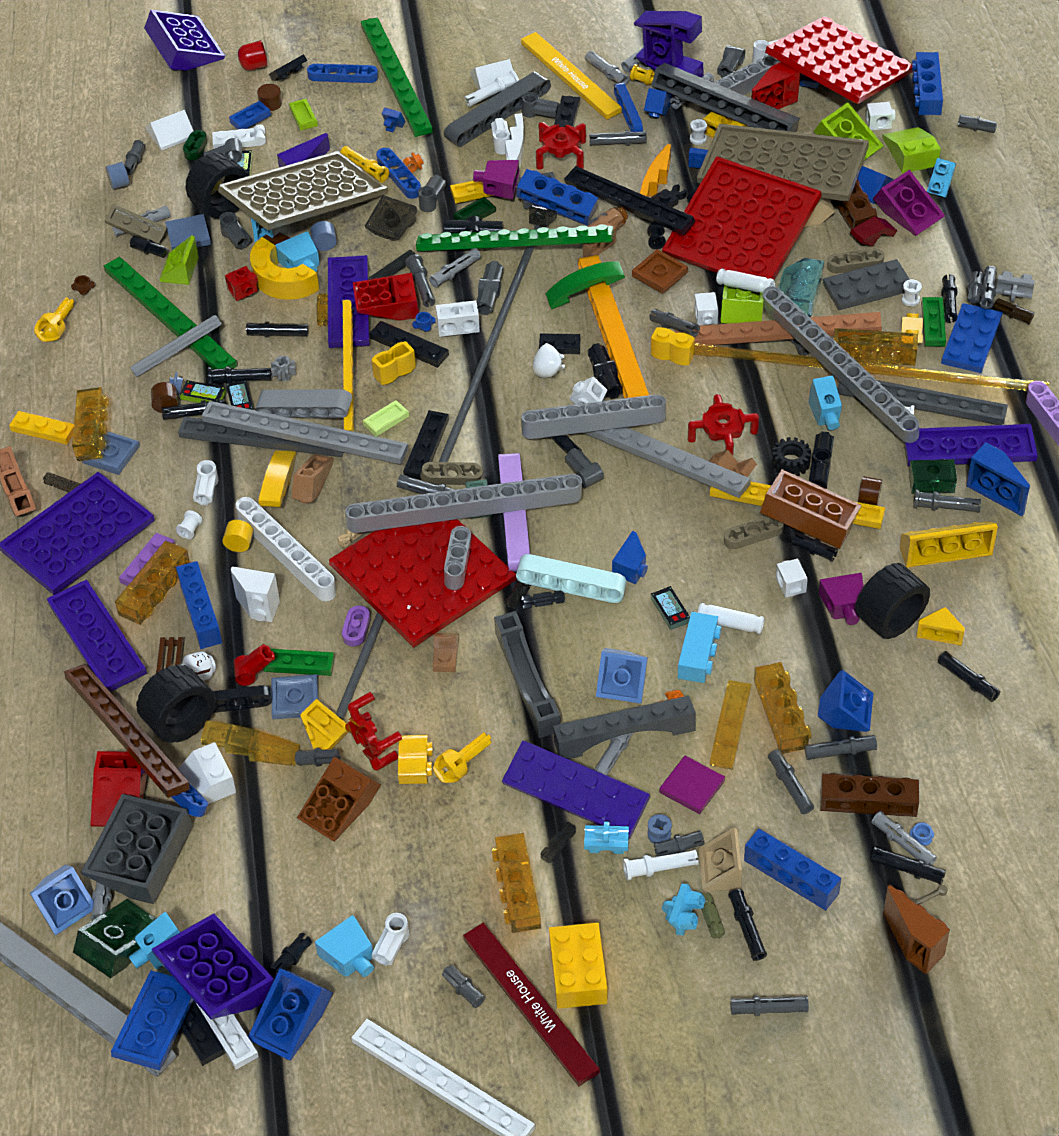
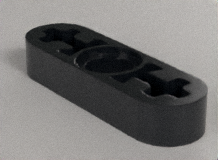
[213,685,272,713]

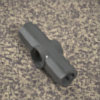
[476,261,503,315]

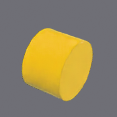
[222,520,254,552]

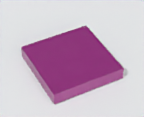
[659,756,725,814]

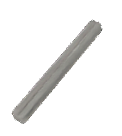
[130,315,221,377]

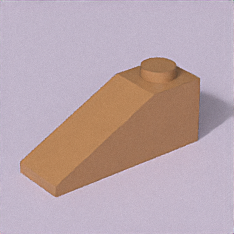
[292,454,334,503]

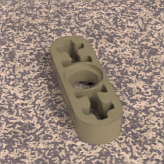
[827,248,884,274]
[420,462,483,484]
[724,516,784,549]

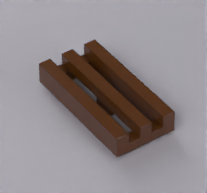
[156,637,184,673]

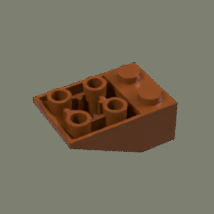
[297,756,381,842]
[883,885,950,974]

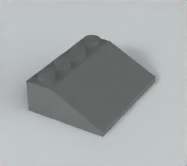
[81,794,193,904]

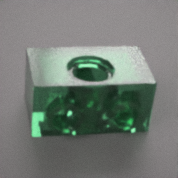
[909,459,957,494]

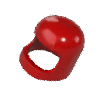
[238,40,268,71]

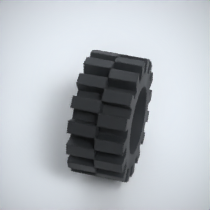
[772,437,811,476]

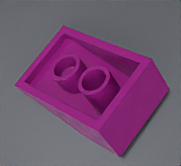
[873,170,945,236]

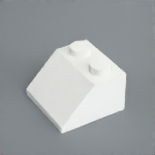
[231,567,280,622]
[178,742,236,804]

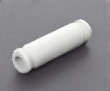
[716,269,775,293]
[698,603,764,634]

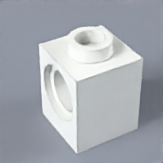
[865,102,895,130]
[694,292,718,325]
[776,559,807,598]

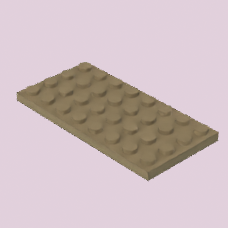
[697,124,869,201]
[218,151,388,230]

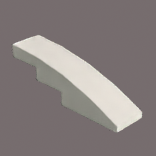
[505,113,524,168]

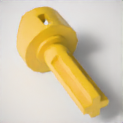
[34,297,74,342]
[433,732,492,783]

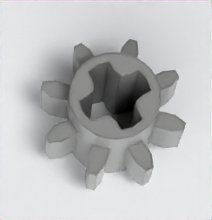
[271,356,296,381]

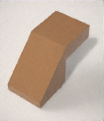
[709,450,757,477]

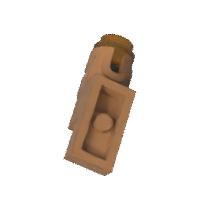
[583,206,628,257]

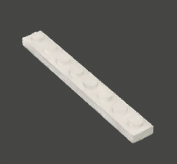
[352,1019,535,1136]

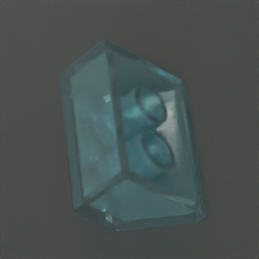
[778,258,824,317]

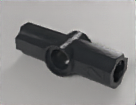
[443,216,504,234]
[588,343,623,399]
[809,431,834,489]

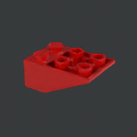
[751,62,800,109]
[352,273,419,321]
[90,751,147,827]

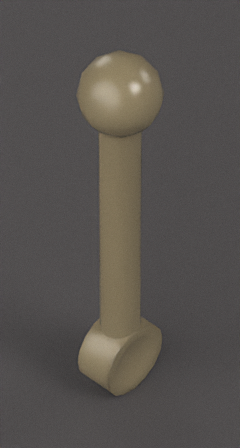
[913,885,948,904]

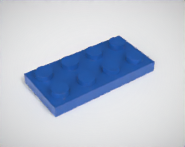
[941,303,1003,374]
[111,970,193,1070]

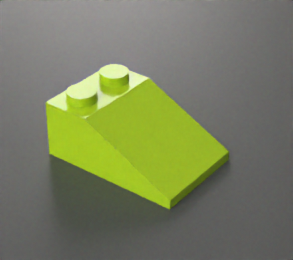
[813,102,884,160]
[882,127,941,174]
[721,285,763,324]

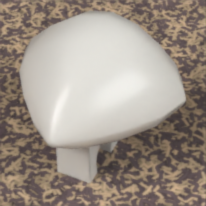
[532,343,565,378]

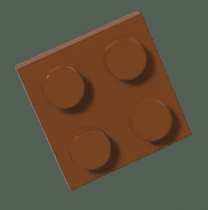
[632,249,688,294]

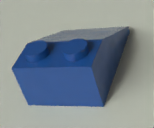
[967,442,1030,516]
[248,969,333,1061]

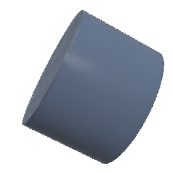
[105,162,129,189]
[310,221,336,251]

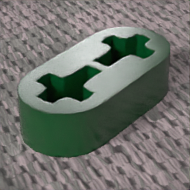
[183,130,207,160]

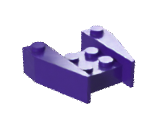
[634,11,704,77]

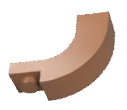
[0,446,36,516]

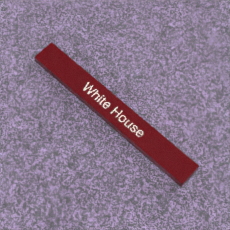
[463,922,600,1087]

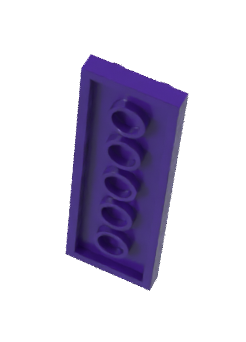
[328,255,369,348]
[904,424,1038,466]
[47,579,147,692]
[502,740,651,839]

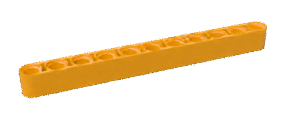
[578,255,649,398]

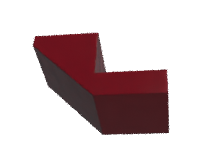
[850,216,898,246]

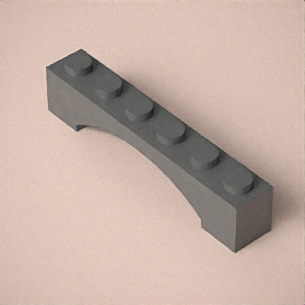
[494,611,561,738]
[553,696,696,759]

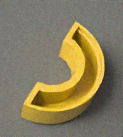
[250,237,319,300]

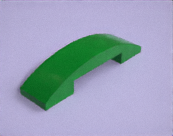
[545,261,625,310]

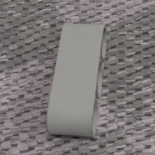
[444,526,471,590]

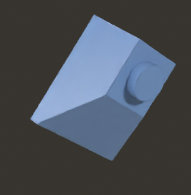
[596,648,648,703]
[30,864,93,935]

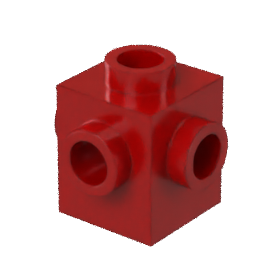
[225,266,258,301]

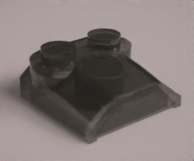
[365,195,418,241]

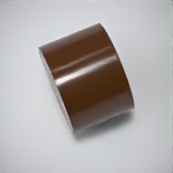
[257,84,282,111]
[151,382,178,413]
[858,476,883,506]

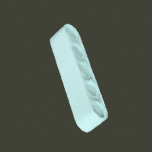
[516,554,627,603]

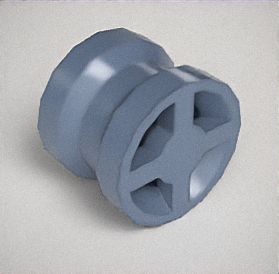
[647,814,672,844]

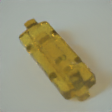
[317,293,328,327]

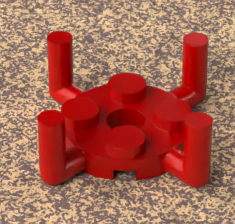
[536,122,586,170]
[687,394,759,455]
[345,692,402,771]

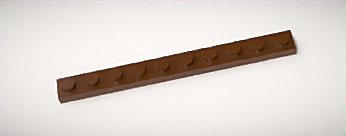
[64,664,190,798]

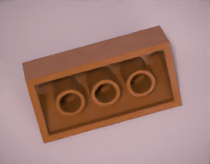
[760,470,862,549]

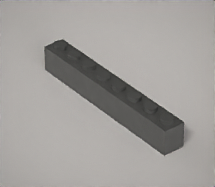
[651,63,800,132]

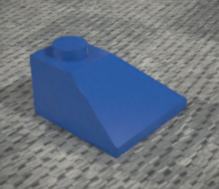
[818,670,873,732]

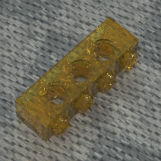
[833,328,918,366]
[72,387,109,461]
[115,540,190,625]
[754,662,812,754]
[491,833,541,933]

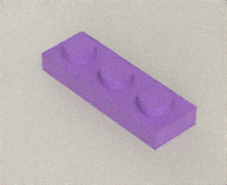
[119,533,175,591]

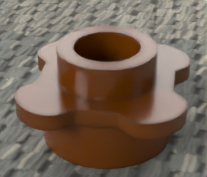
[71,275,95,295]

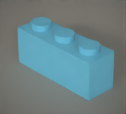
[678,612,722,683]

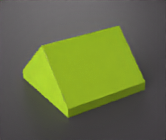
[159,235,199,285]

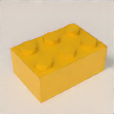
[549,923,607,1009]

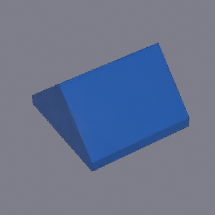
[857,166,894,204]

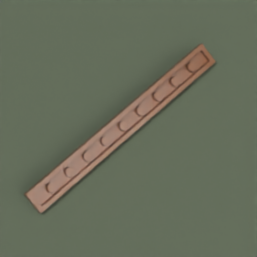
[675,312,882,346]

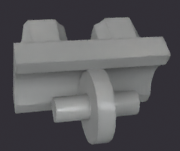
[996,271,1035,302]

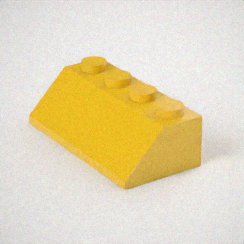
[899,521,998,567]

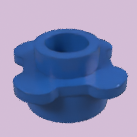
[412,312,436,331]

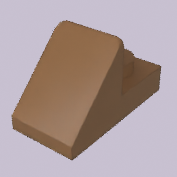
[433,633,459,672]

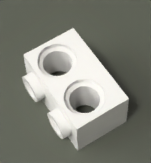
[436,301,480,337]

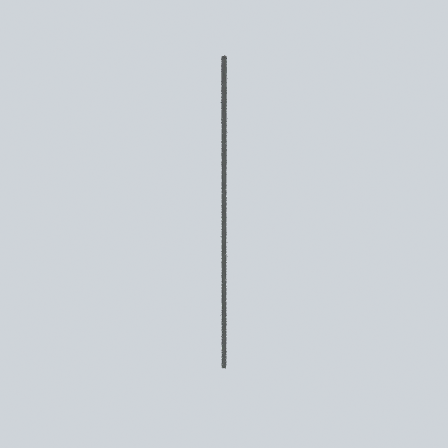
[336,224,542,720]

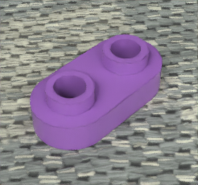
[342,606,370,646]

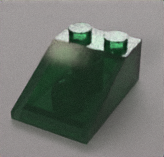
[73,899,156,979]

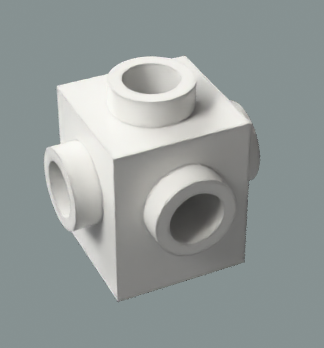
[570,376,607,404]

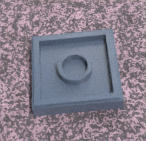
[165,214,211,250]
[81,430,140,475]
[271,674,318,719]

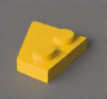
[300,699,349,750]

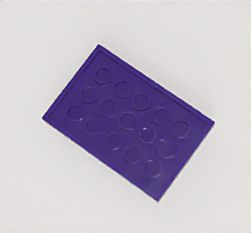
[0,472,155,595]

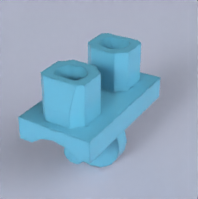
[927,158,957,197]
[584,822,629,854]
[662,884,705,936]

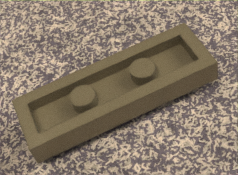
[105,204,167,245]

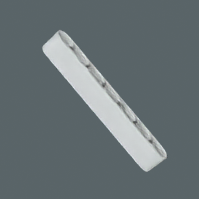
[236,497,336,601]

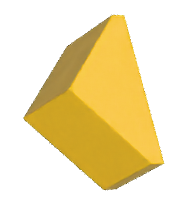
[916,607,965,646]

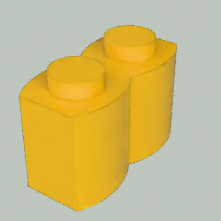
[651,327,695,366]
[372,341,416,385]
[398,735,433,784]

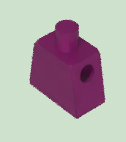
[473,160,520,199]
[819,573,864,625]

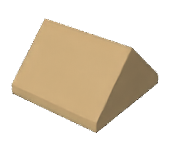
[699,828,742,891]

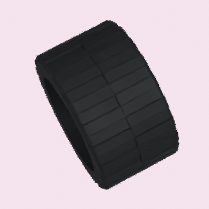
[185,152,249,219]
[855,563,930,639]
[136,664,216,743]

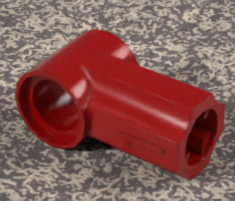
[233,644,275,686]

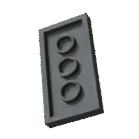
[823,259,910,310]

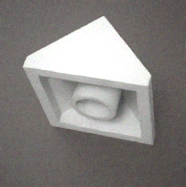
[470,59,513,90]
[146,110,193,151]

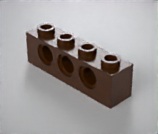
[833,179,877,229]
[820,773,919,817]

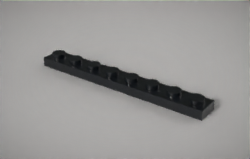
[564,166,695,235]

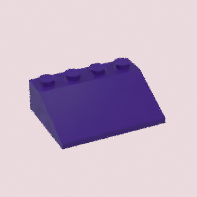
[144,10,225,71]
[152,913,274,1019]

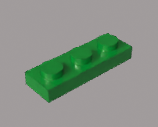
[922,297,946,347]
[263,649,335,676]

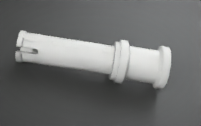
[464,70,519,107]
[623,850,698,881]

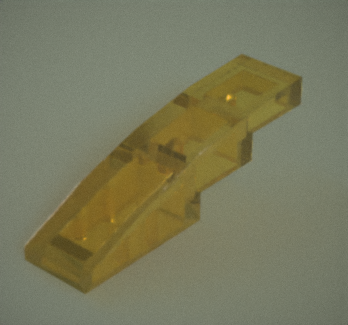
[709,680,752,770]
[200,721,300,766]

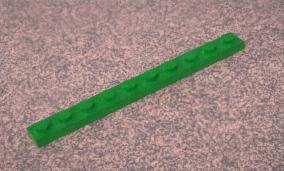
[361,17,433,137]
[416,224,614,251]
[103,256,237,369]

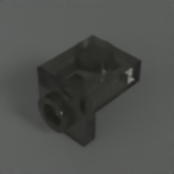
[529,205,557,228]

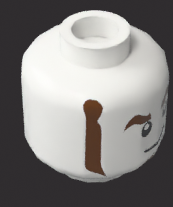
[181,651,216,681]

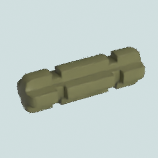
[701,893,725,939]

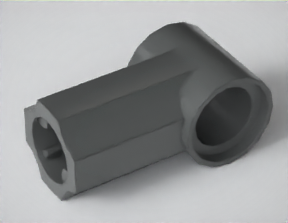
[717,45,746,78]
[521,92,559,118]
[204,138,242,163]
[418,175,446,212]
[219,212,251,250]
[565,448,604,489]

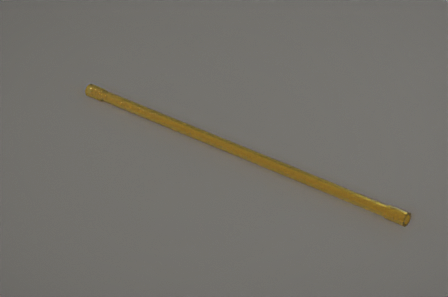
[694,343,1049,391]

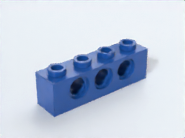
[912,52,943,115]
[516,169,598,226]
[176,561,222,649]
[744,829,841,911]

